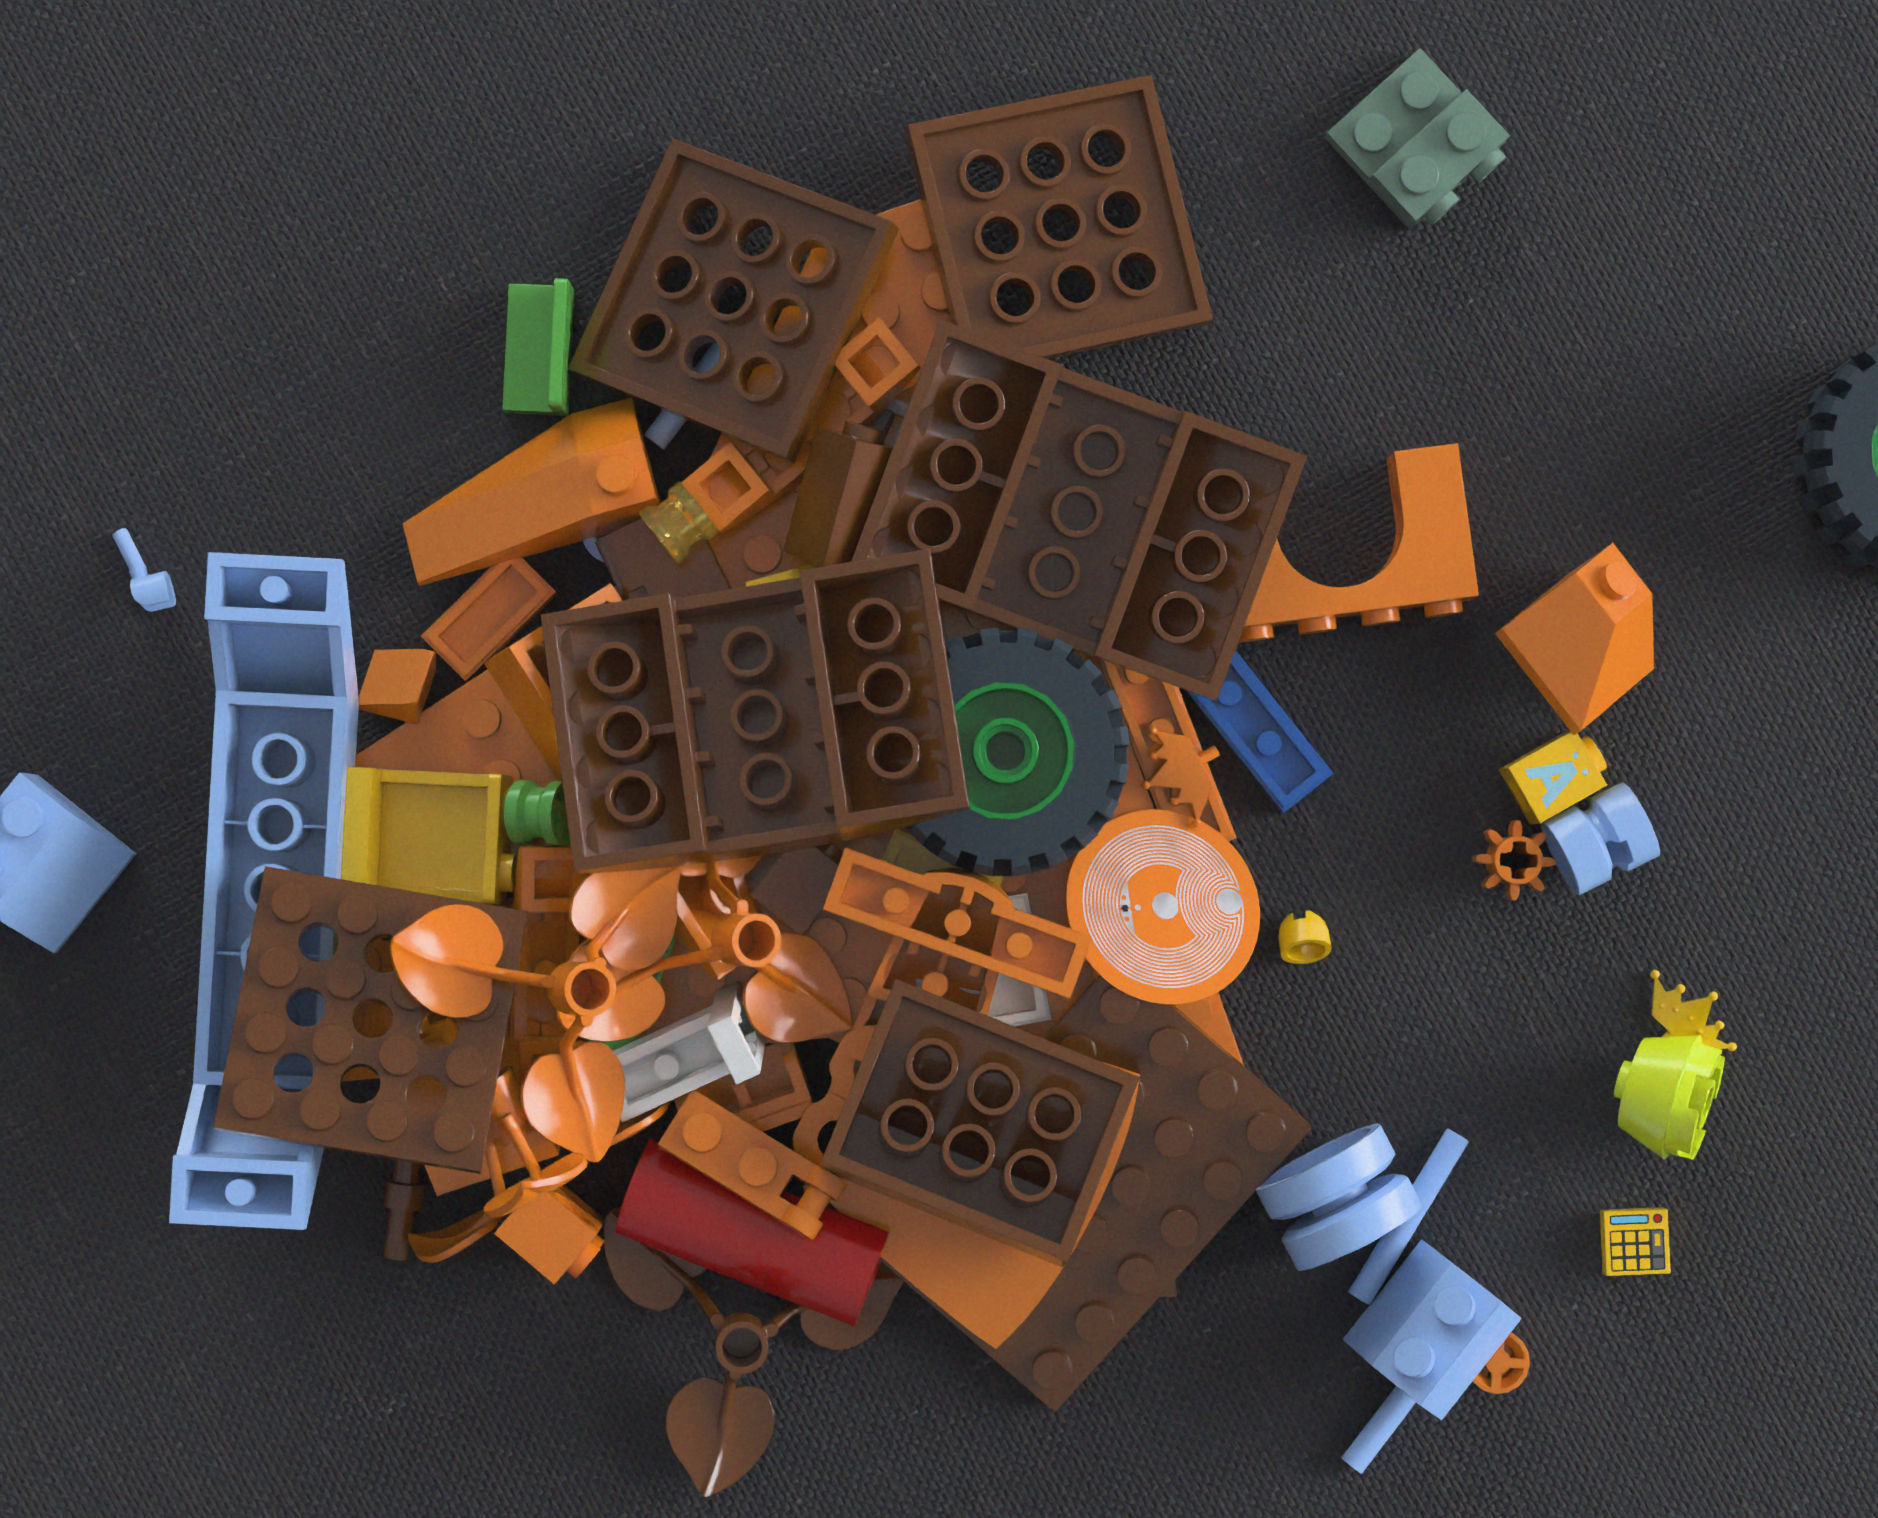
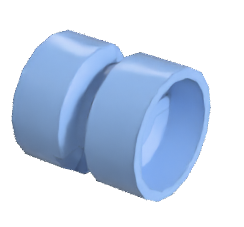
[1541,782,1660,895]

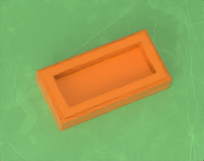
[421,558,558,682]

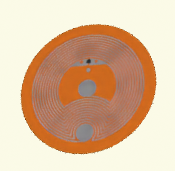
[1066,809,1260,1005]

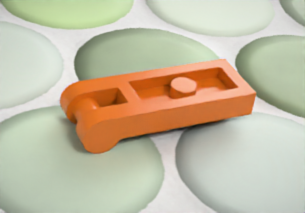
[658,1090,847,1241]

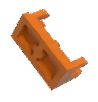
[674,1042,815,1132]

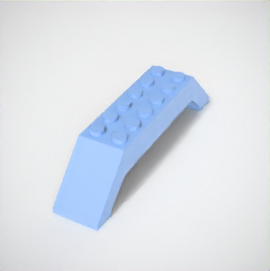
[169,552,359,1230]

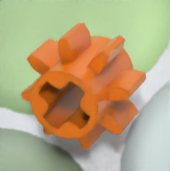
[1472,820,1556,900]

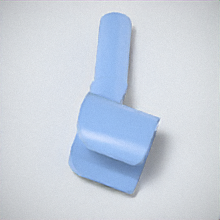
[112,528,176,612]

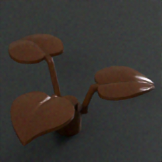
[604,1206,904,1497]

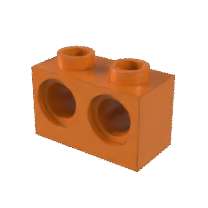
[494,1185,606,1284]

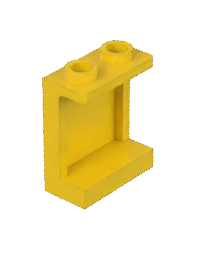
[341,767,518,905]

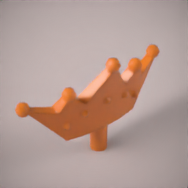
[1141,726,1220,827]

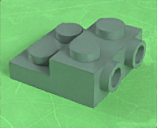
[1324,48,1510,230]

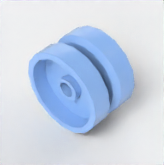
[1255,1123,1423,1271]

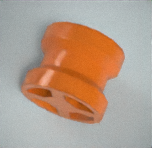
[1472,1332,1530,1394]

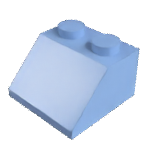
[0,772,136,953]
[1343,1239,1522,1420]

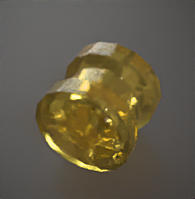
[638,481,719,564]

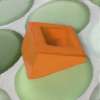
[359,649,436,725]

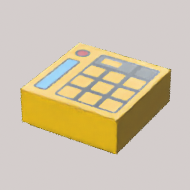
[1600,1207,1671,1276]

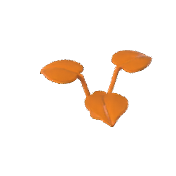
[557,855,852,1043]
[389,866,681,1162]
[408,1067,670,1263]

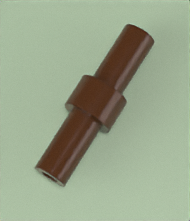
[383,1160,425,1260]

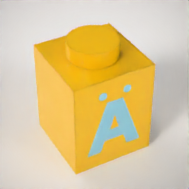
[1498,731,1607,824]

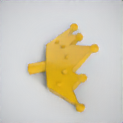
[1650,970,1737,1052]

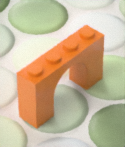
[1238,443,1479,643]

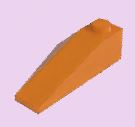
[403,397,662,586]

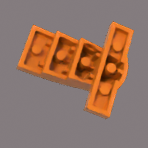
[823,847,1092,1121]

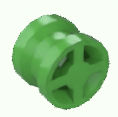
[504,780,570,846]

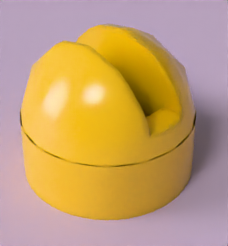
[1278,910,1332,964]

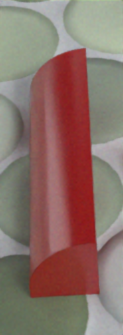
[615,1139,889,1326]

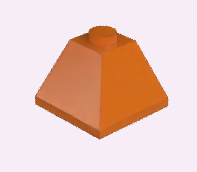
[1495,543,1654,735]

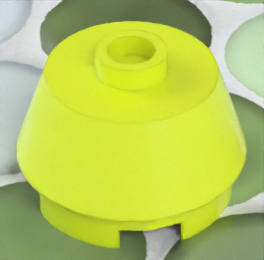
[1614,1036,1725,1160]

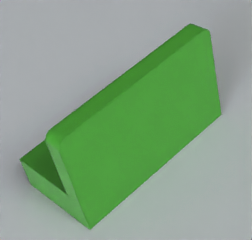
[502,278,575,416]

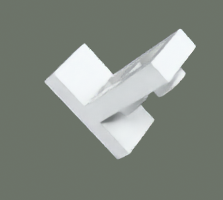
[613,981,767,1122]

